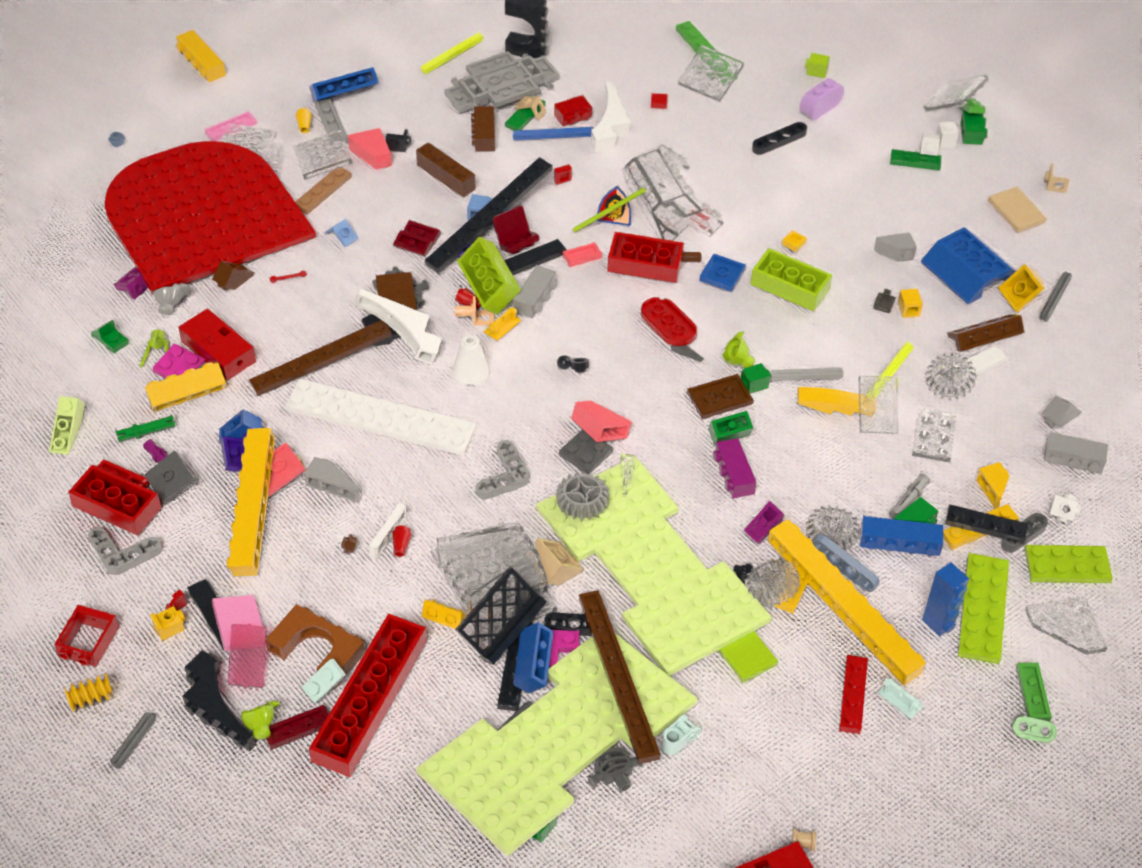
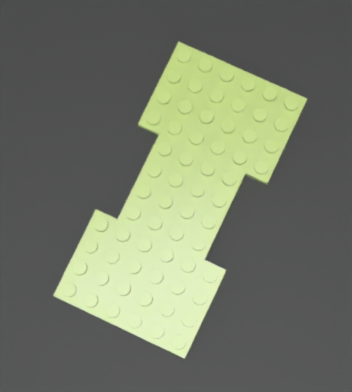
[536,457,772,676]
[416,633,697,856]

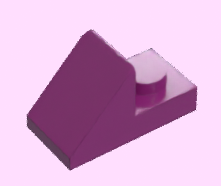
[744,501,784,545]

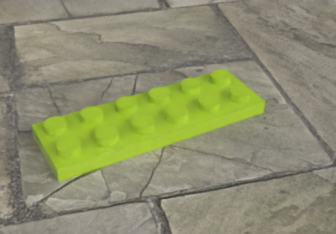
[957,553,1009,664]

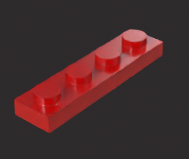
[839,655,868,734]

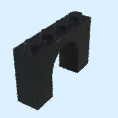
[505,0,549,58]

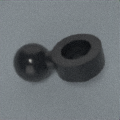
[557,355,589,373]

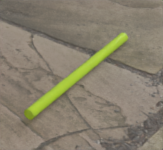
[573,187,646,233]

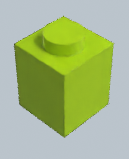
[805,52,830,78]

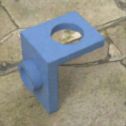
[325,219,358,247]

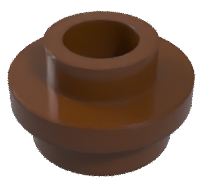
[341,534,357,554]

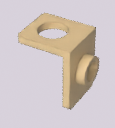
[515,96,546,120]
[1044,163,1069,193]

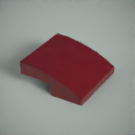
[393,220,441,257]

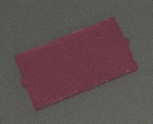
[228,623,267,689]

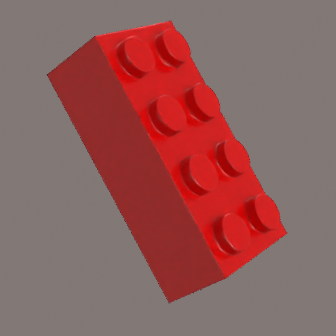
[607,232,684,283]
[68,465,161,536]

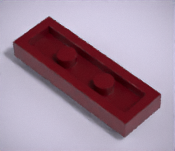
[266,705,328,750]

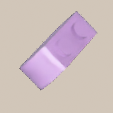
[800,78,844,120]

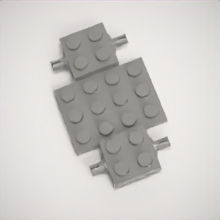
[444,51,560,113]

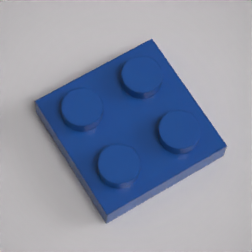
[699,253,746,292]

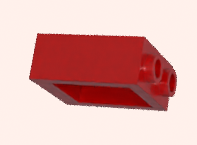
[54,605,119,667]

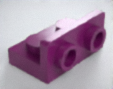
[113,267,148,300]

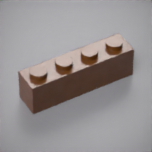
[416,142,476,198]

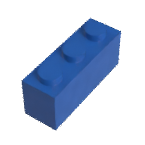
[513,622,553,694]

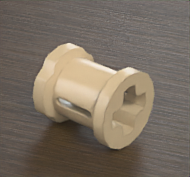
[791,829,816,852]

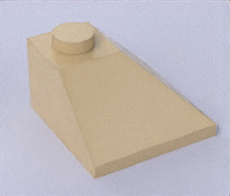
[535,538,584,585]

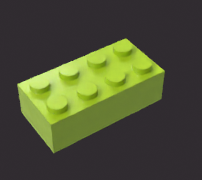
[457,236,521,315]
[750,248,832,311]

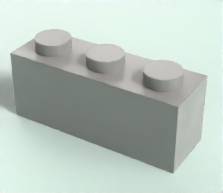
[513,265,557,319]
[1044,432,1108,473]

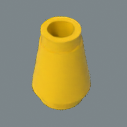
[295,108,312,133]

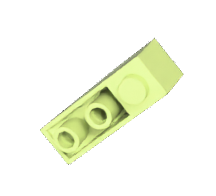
[49,396,85,455]

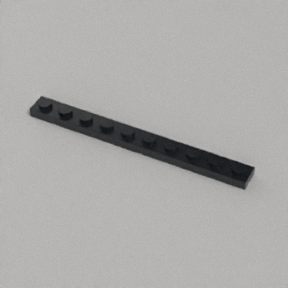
[425,157,553,273]

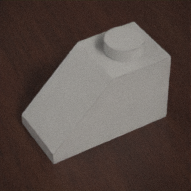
[874,232,916,262]
[1042,395,1082,427]

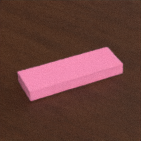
[205,111,257,141]

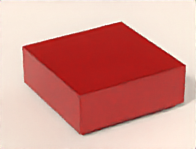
[651,93,668,109]
[554,164,572,185]

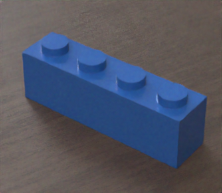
[309,67,379,102]
[860,516,943,556]
[922,562,969,637]

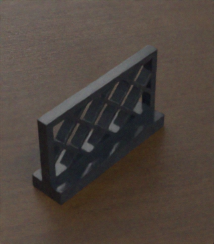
[455,567,547,665]

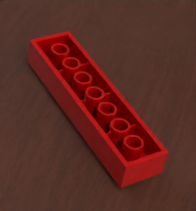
[309,613,427,777]

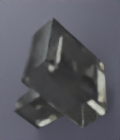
[873,289,896,314]

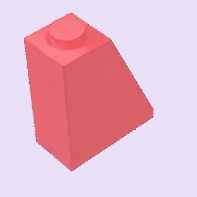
[348,128,392,169]
[571,400,632,442]

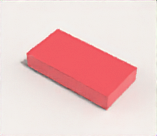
[563,242,602,267]

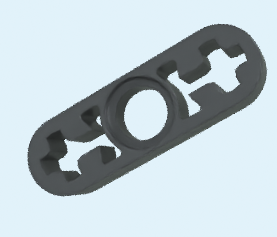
[1001,513,1048,553]

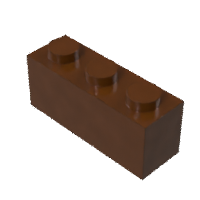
[471,106,495,152]

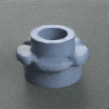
[108,132,125,147]

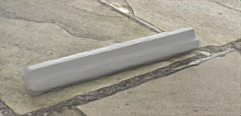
[770,368,843,381]

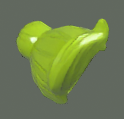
[722,331,755,368]
[241,701,280,740]

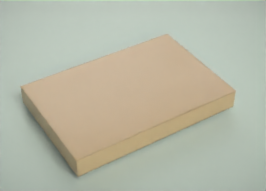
[988,187,1047,233]

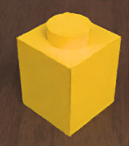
[897,289,923,318]

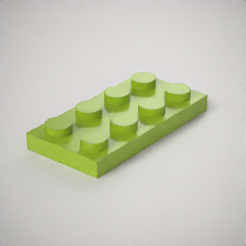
[1024,545,1113,583]

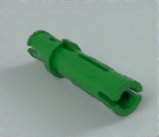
[115,415,176,442]

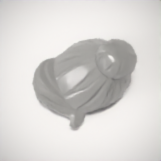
[153,283,192,315]

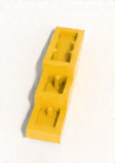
[797,387,875,417]

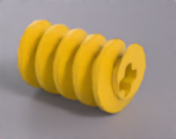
[64,673,112,712]

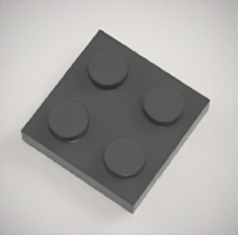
[559,429,613,475]

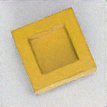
[782,230,807,252]

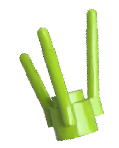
[140,329,169,367]

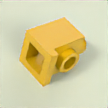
[150,606,186,641]

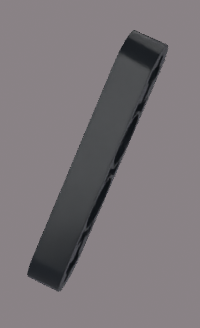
[752,122,807,155]

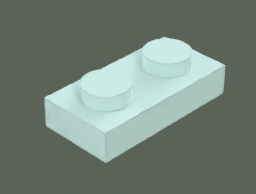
[302,659,346,704]

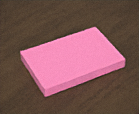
[212,595,266,651]

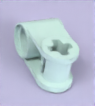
[661,714,702,755]

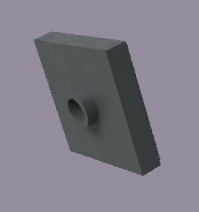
[144,450,196,505]

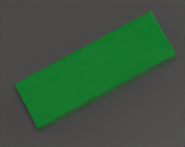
[505,96,546,131]
[890,149,942,171]

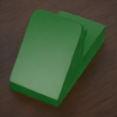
[91,320,129,353]

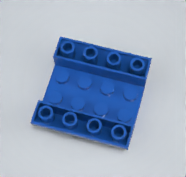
[921,227,1017,304]

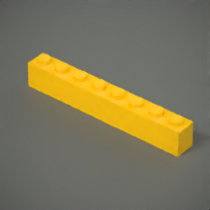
[227,428,275,577]

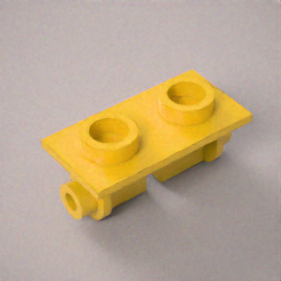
[484,307,521,341]
[421,599,466,629]

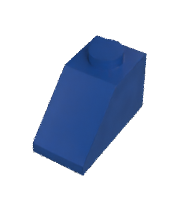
[219,409,262,444]

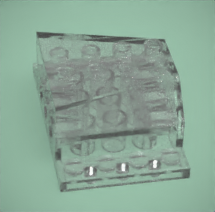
[431,521,557,642]

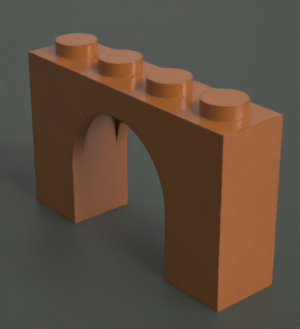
[265,604,365,689]

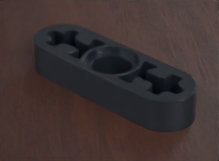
[544,612,592,636]

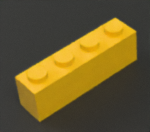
[176,30,226,82]
[145,363,226,412]

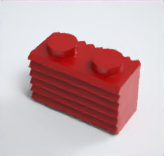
[554,95,592,126]

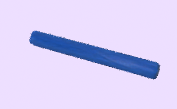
[512,127,594,141]

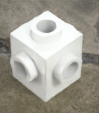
[1049,493,1081,523]

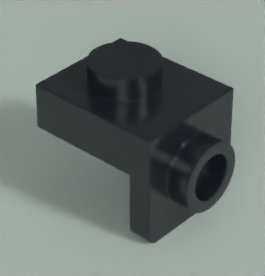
[385,129,411,152]

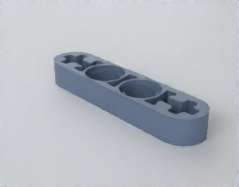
[811,534,880,592]

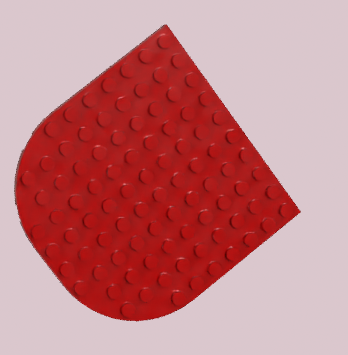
[105,141,316,295]

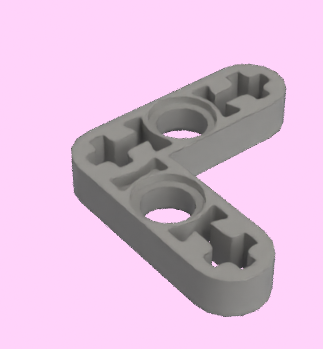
[476,440,529,500]
[88,527,162,575]

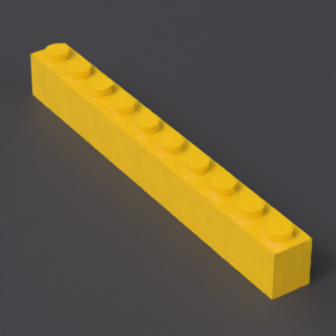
[768,519,926,686]

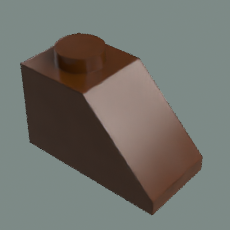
[212,261,254,290]

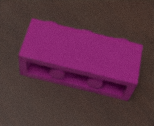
[713,438,757,499]

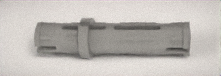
[889,473,930,519]

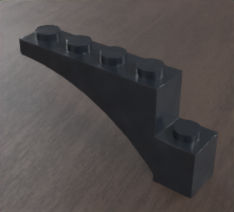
[182,650,256,752]

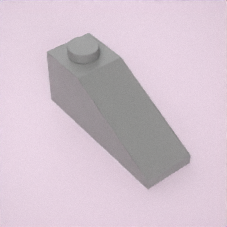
[304,457,360,503]

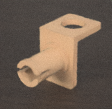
[455,296,494,326]

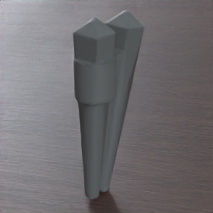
[670,345,704,362]

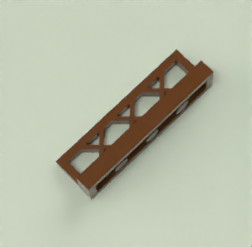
[947,314,1025,351]

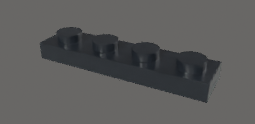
[945,504,1028,544]

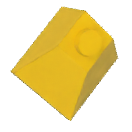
[998,264,1045,313]

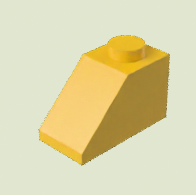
[976,462,1009,509]

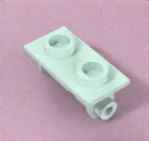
[877,678,924,719]

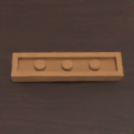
[295,166,352,215]

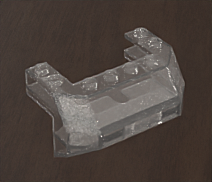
[622,145,724,241]

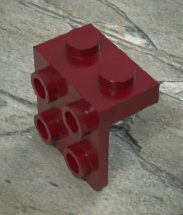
[492,205,540,254]

